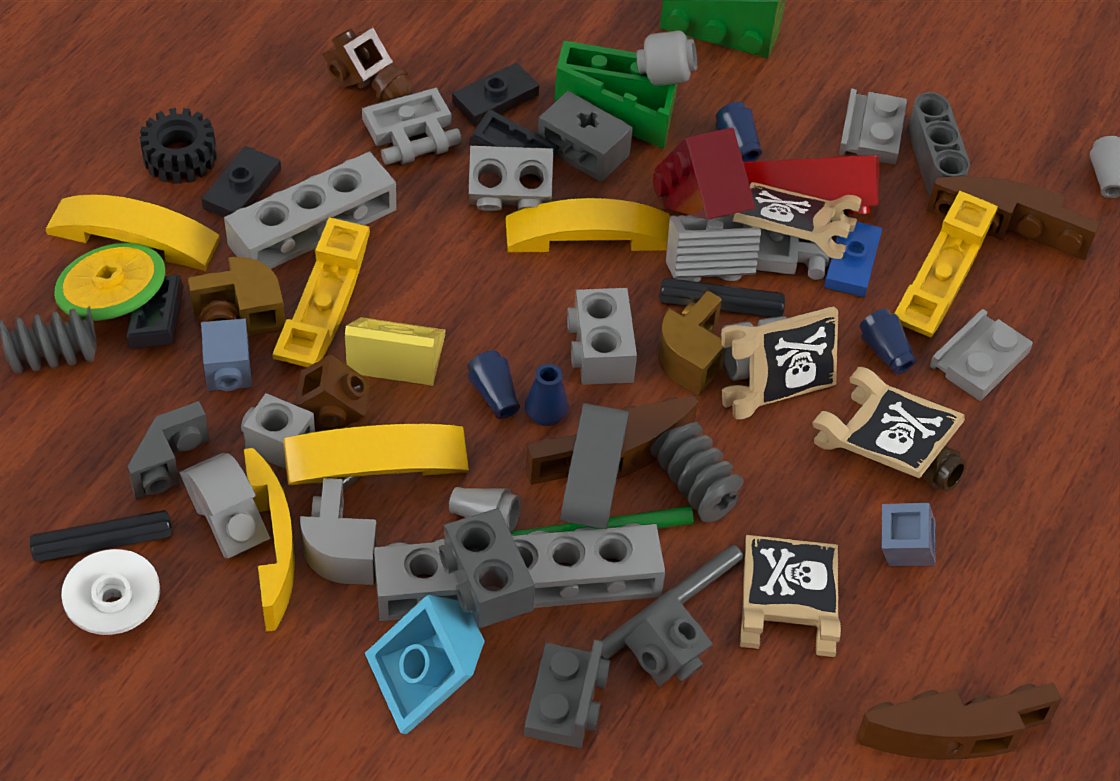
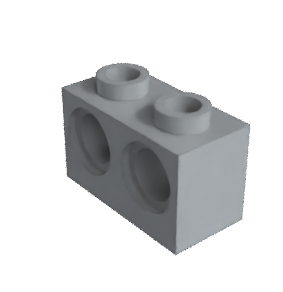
[469,146,553,211]
[567,288,637,385]

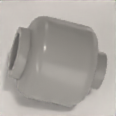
[637,30,697,86]

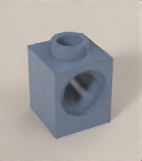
[201,318,252,391]
[882,503,935,566]

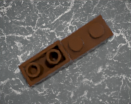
[926,176,1101,260]
[526,395,698,485]
[857,682,1062,760]

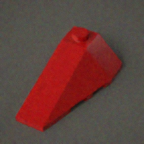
[743,154,880,215]

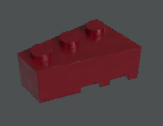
[653,127,756,219]

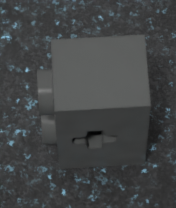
[538,91,633,183]

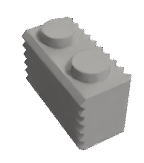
[666,214,761,282]

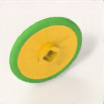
[54,243,165,321]

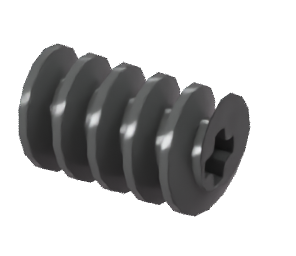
[0,306,97,374]
[650,422,744,522]

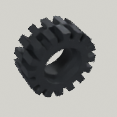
[140,108,217,184]

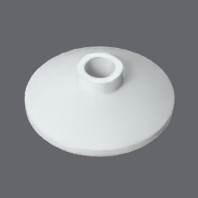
[61,549,160,635]

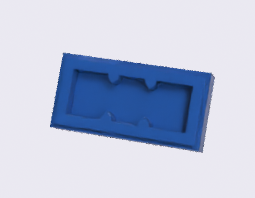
[824,222,882,297]

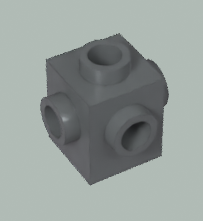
[624,598,713,687]

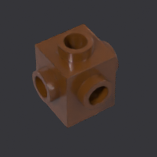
[322,27,392,89]
[295,354,370,430]

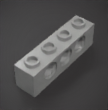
[224,151,397,269]

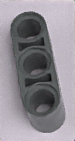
[908,92,970,196]
[560,403,629,530]

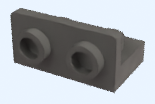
[524,639,611,748]

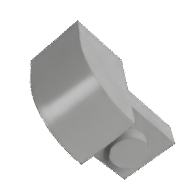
[179,453,270,558]
[300,478,377,585]

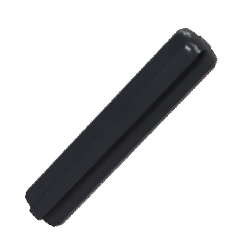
[659,278,785,317]
[30,510,172,562]

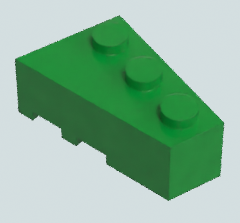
[659,0,786,59]
[554,41,678,149]

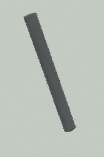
[601,544,743,660]

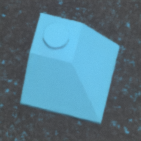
[365,595,485,734]

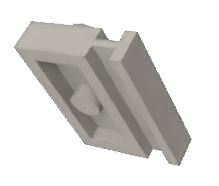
[839,89,907,165]
[930,309,1033,401]

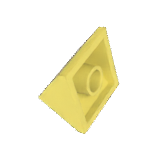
[345,317,445,386]

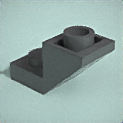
[127,401,210,500]

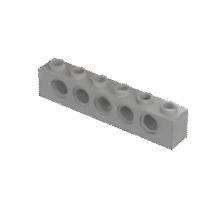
[374,523,665,621]

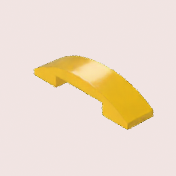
[894,191,998,338]
[46,195,220,271]
[506,198,670,252]
[272,217,370,367]
[283,424,469,485]
[244,448,295,632]

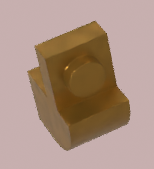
[188,257,285,336]
[658,291,726,396]

